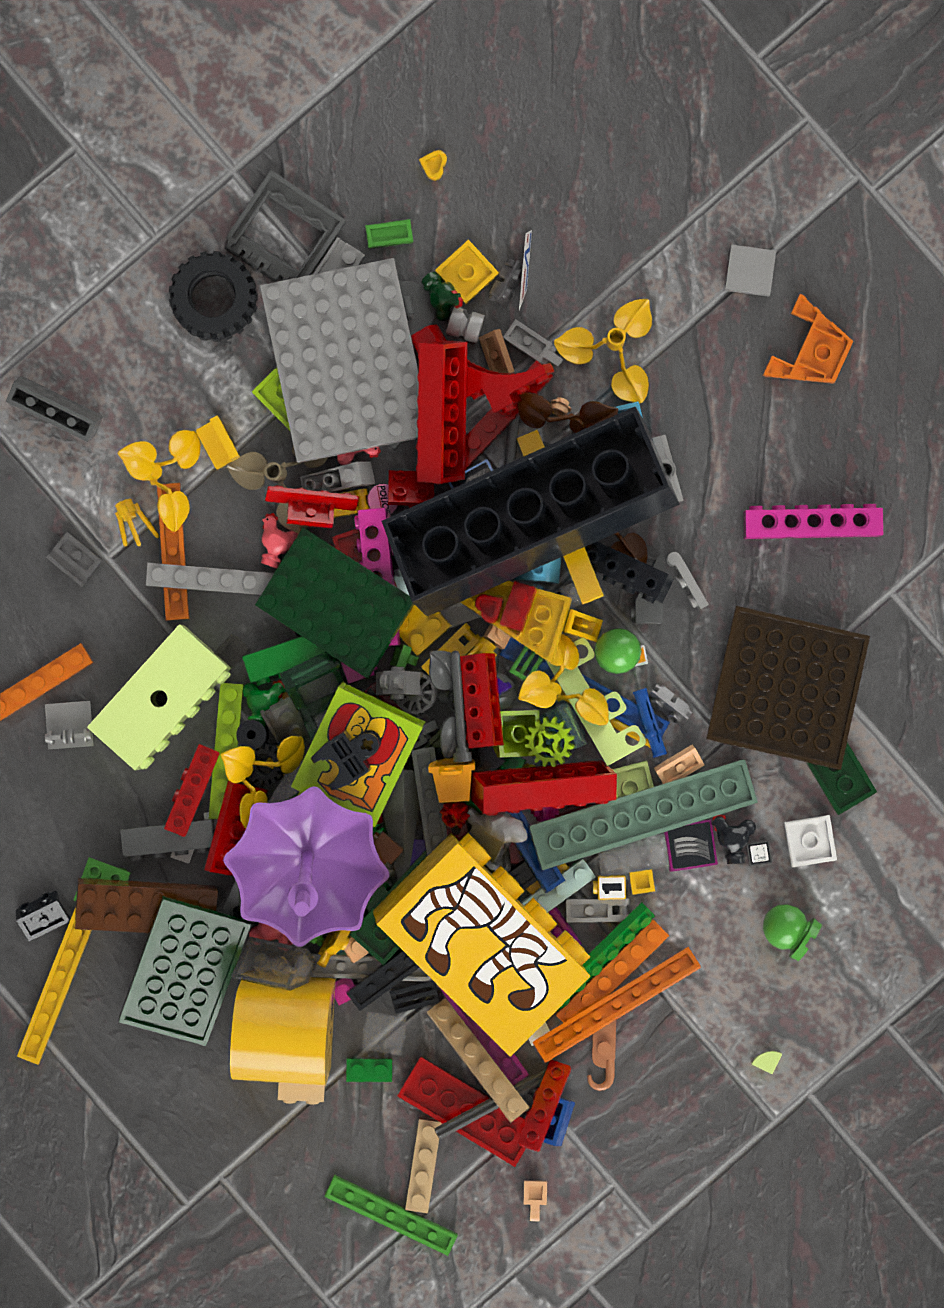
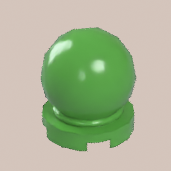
[595,628,642,674]
[762,904,822,961]

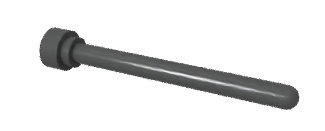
[451,651,472,762]

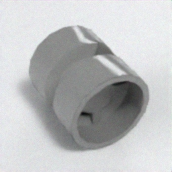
[446,307,485,343]

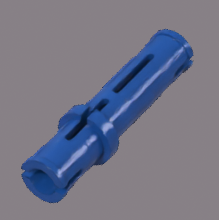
[633,688,667,758]

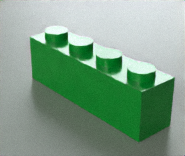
[242,636,335,686]

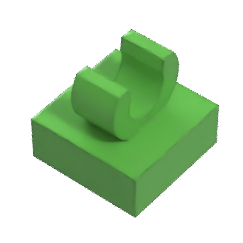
[390,644,419,669]

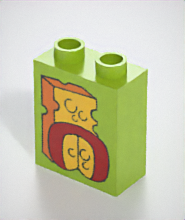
[291,682,425,827]

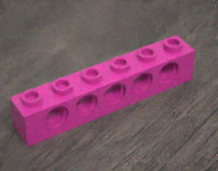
[743,504,883,539]
[355,508,400,646]

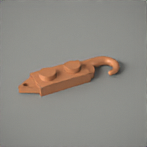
[587,1020,616,1091]

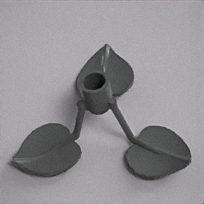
[429,650,516,758]

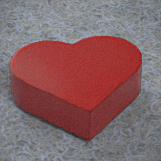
[475,594,504,623]

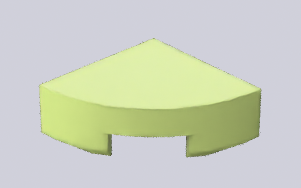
[751,1051,782,1074]

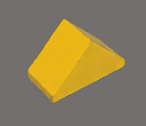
[563,609,603,642]

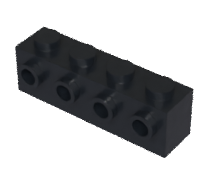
[585,542,674,604]

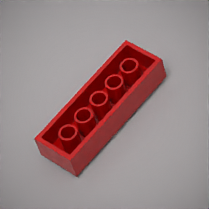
[416,340,467,484]
[471,760,617,816]

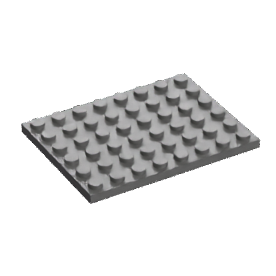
[260,258,419,463]

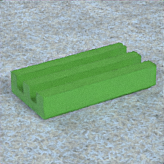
[509,646,543,681]

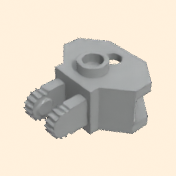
[376,667,423,700]

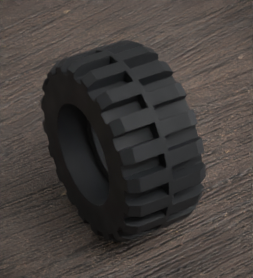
[169,251,258,342]

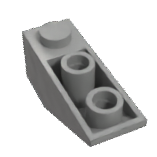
[300,462,375,493]

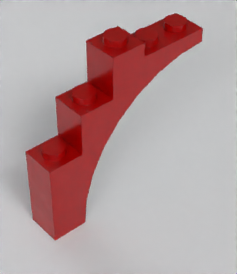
[411,325,555,414]

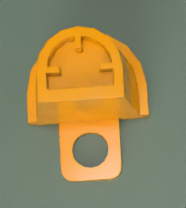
[428,758,475,803]

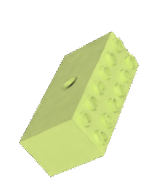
[87,624,231,770]

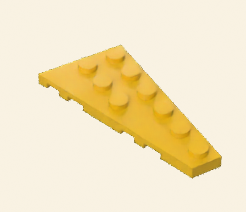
[460,581,572,664]

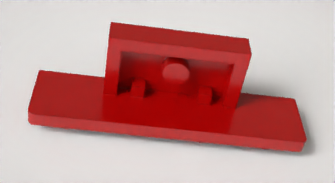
[265,485,359,528]
[164,744,220,837]
[517,1060,571,1152]

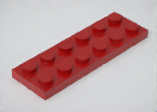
[397,1056,526,1167]

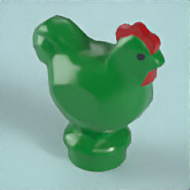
[242,680,286,728]

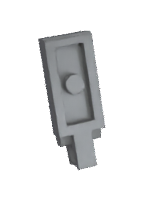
[503,319,563,369]

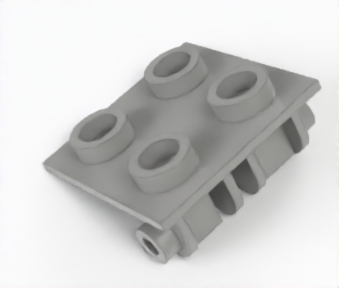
[45,701,94,750]

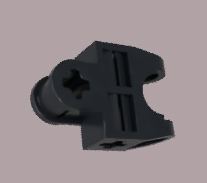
[310,729,381,790]

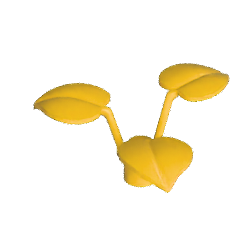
[554,299,652,404]
[117,430,201,532]
[518,634,609,726]
[220,736,305,828]

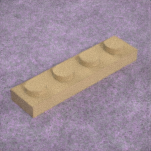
[405,1118,442,1213]

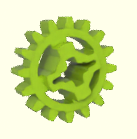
[525,717,575,767]

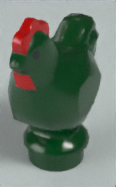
[421,272,463,321]

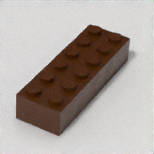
[75,878,218,933]

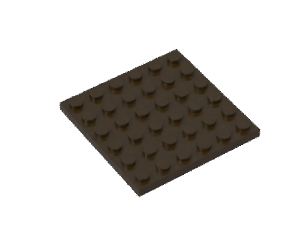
[706,606,870,770]

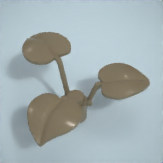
[227,445,328,534]

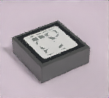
[746,840,772,866]

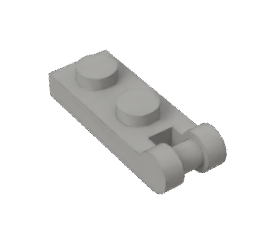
[666,552,709,610]
[566,898,630,922]

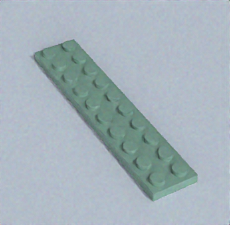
[528,759,758,870]

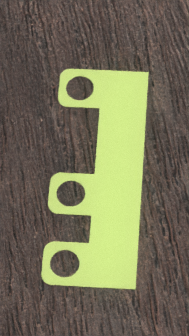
[546,638,646,766]

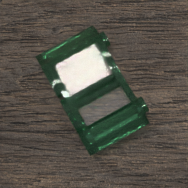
[279,651,347,741]

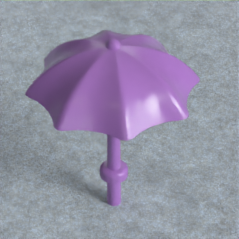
[224,786,389,947]

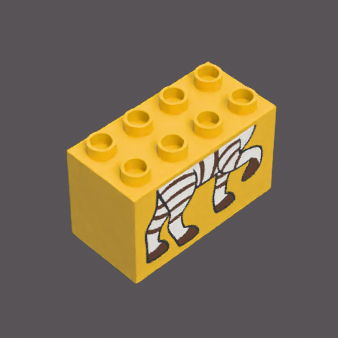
[373,833,590,1057]

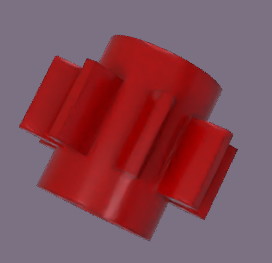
[440,801,470,828]

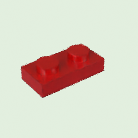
[500,581,537,632]

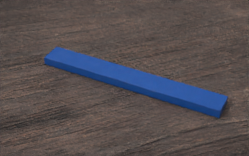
[499,637,670,736]

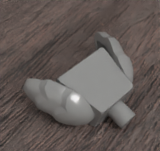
[467,808,528,872]

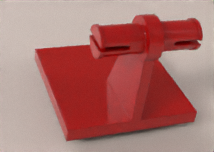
[388,470,434,508]

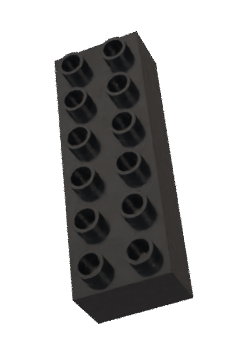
[382,406,680,617]

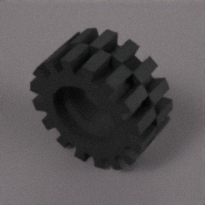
[249,743,285,785]

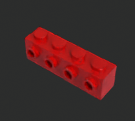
[460,653,504,748]

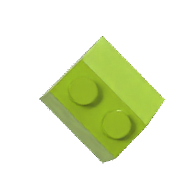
[492,710,540,758]

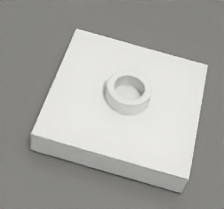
[784,815,837,867]

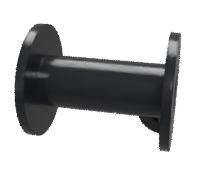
[236,720,269,750]

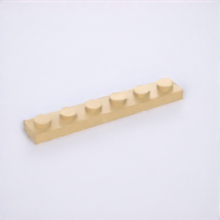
[427,998,529,1123]

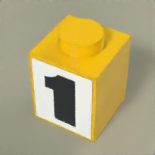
[593,875,626,900]

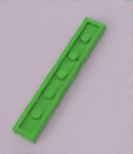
[324,1175,458,1256]

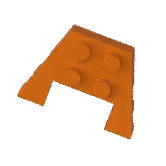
[763,294,853,384]

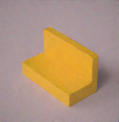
[196,415,240,470]

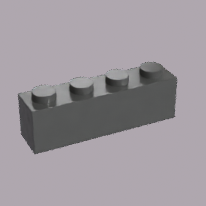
[5,376,103,442]
[120,819,215,861]

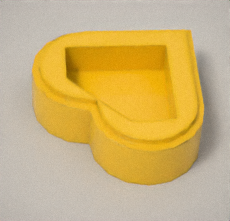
[419,150,447,181]

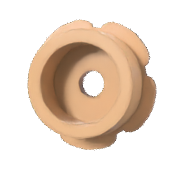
[550,397,572,417]

